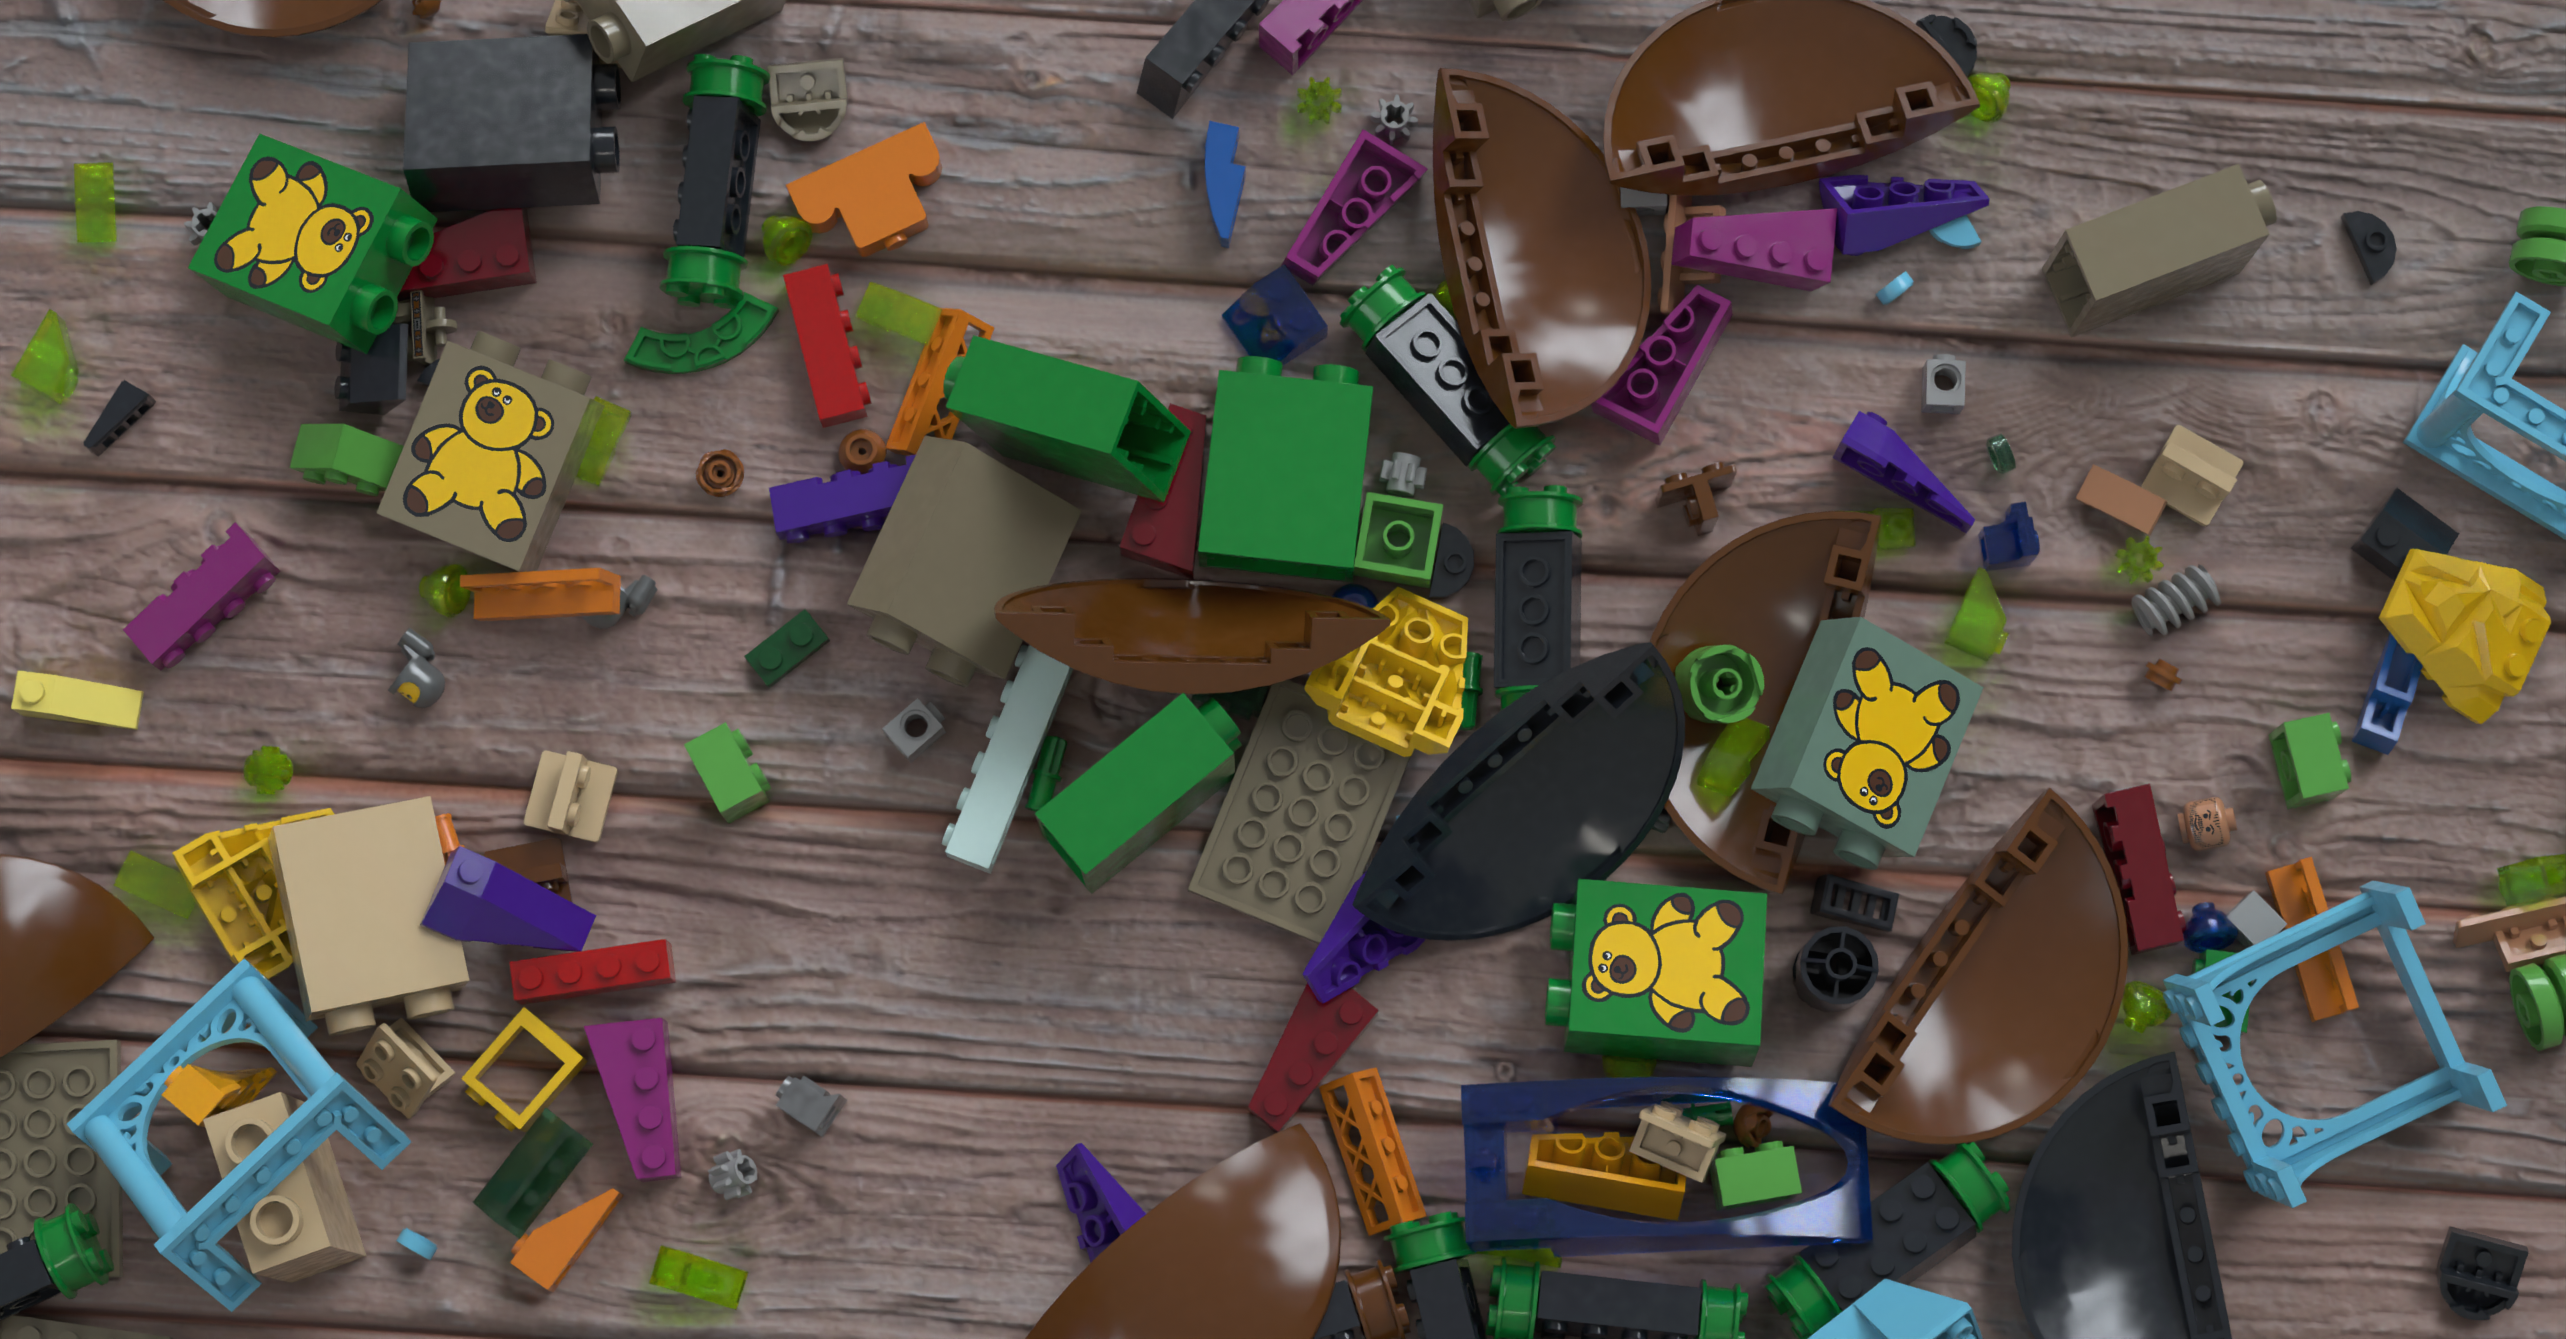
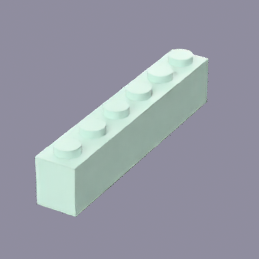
[942,644,1074,874]

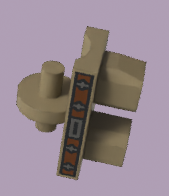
[395,290,458,367]

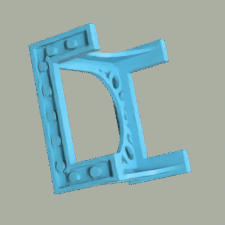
[2403,292,2566,540]
[2163,881,2507,1208]
[67,958,411,1312]

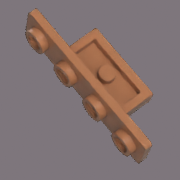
[1658,194,1726,317]
[2453,897,2566,972]

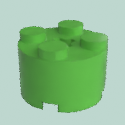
[1675,645,1764,723]

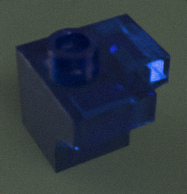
[1978,502,2040,572]

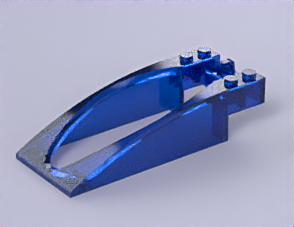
[1461,1077,1873,1257]

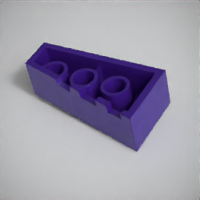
[769,455,916,544]

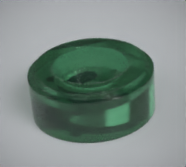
[1986,434,2016,474]

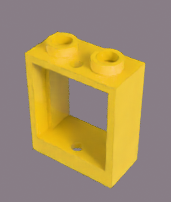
[461,1007,588,1133]

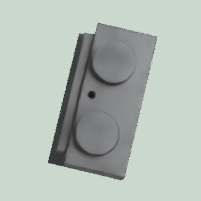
[775,1076,847,1137]

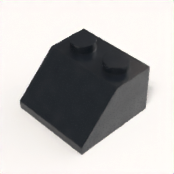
[334,324,408,415]
[2350,488,2459,581]

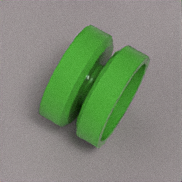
[2509,206,2566,286]
[2509,953,2566,1051]

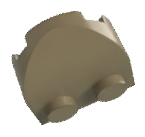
[767,58,848,141]

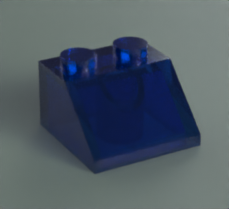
[1221,264,1328,366]

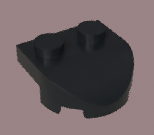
[2436,1226,2529,1321]

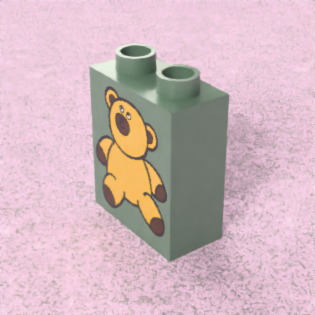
[1751,617,1984,870]

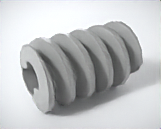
[2131,564,2221,636]

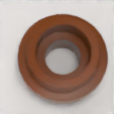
[2144,658,2182,692]

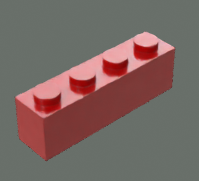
[783,264,872,428]
[509,939,676,1005]

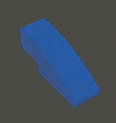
[1205,121,1246,248]
[2352,633,2423,755]

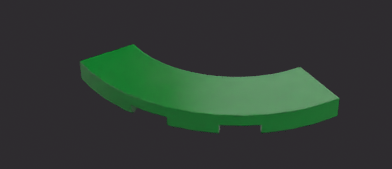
[624,292,779,374]

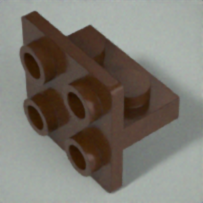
[1655,462,1737,536]
[484,838,573,903]

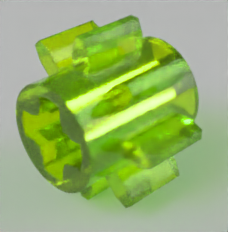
[1297,77,1342,125]
[2115,536,2164,584]
[243,746,293,795]

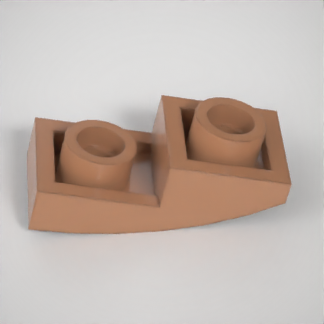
[2076,464,2167,536]

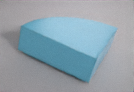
[1929,215,1981,249]

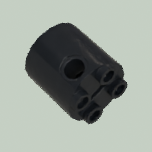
[1792,926,1879,1012]

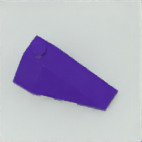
[1819,175,1990,256]
[1833,411,1975,534]
[420,846,596,952]
[1302,871,1426,1003]
[1056,1143,1146,1263]

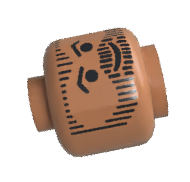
[2178,797,2237,851]

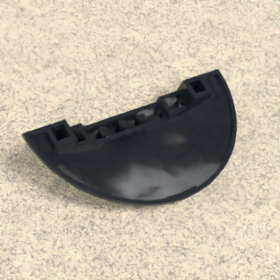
[1352,642,1685,941]
[2012,1051,2232,1339]

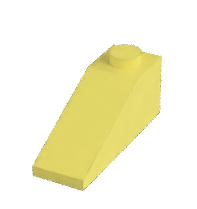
[11,671,144,730]

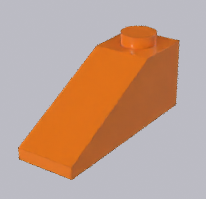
[510,1188,624,1292]

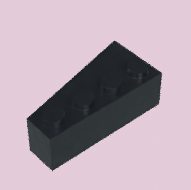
[1137,0,1270,119]

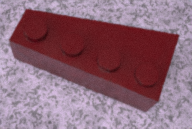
[397,208,537,302]
[1119,403,1207,580]
[2092,783,2187,955]
[1248,983,1379,1133]

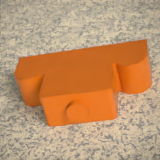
[786,122,942,257]

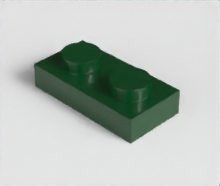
[744,609,830,688]

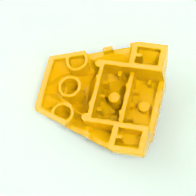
[2379,549,2551,724]
[1304,587,1468,757]
[172,808,334,980]

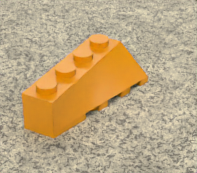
[161,1064,277,1127]
[1522,1132,1686,1221]

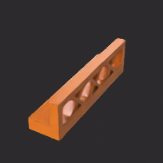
[886,308,994,456]
[460,568,621,621]
[2265,857,2359,1022]
[1319,1067,1427,1236]

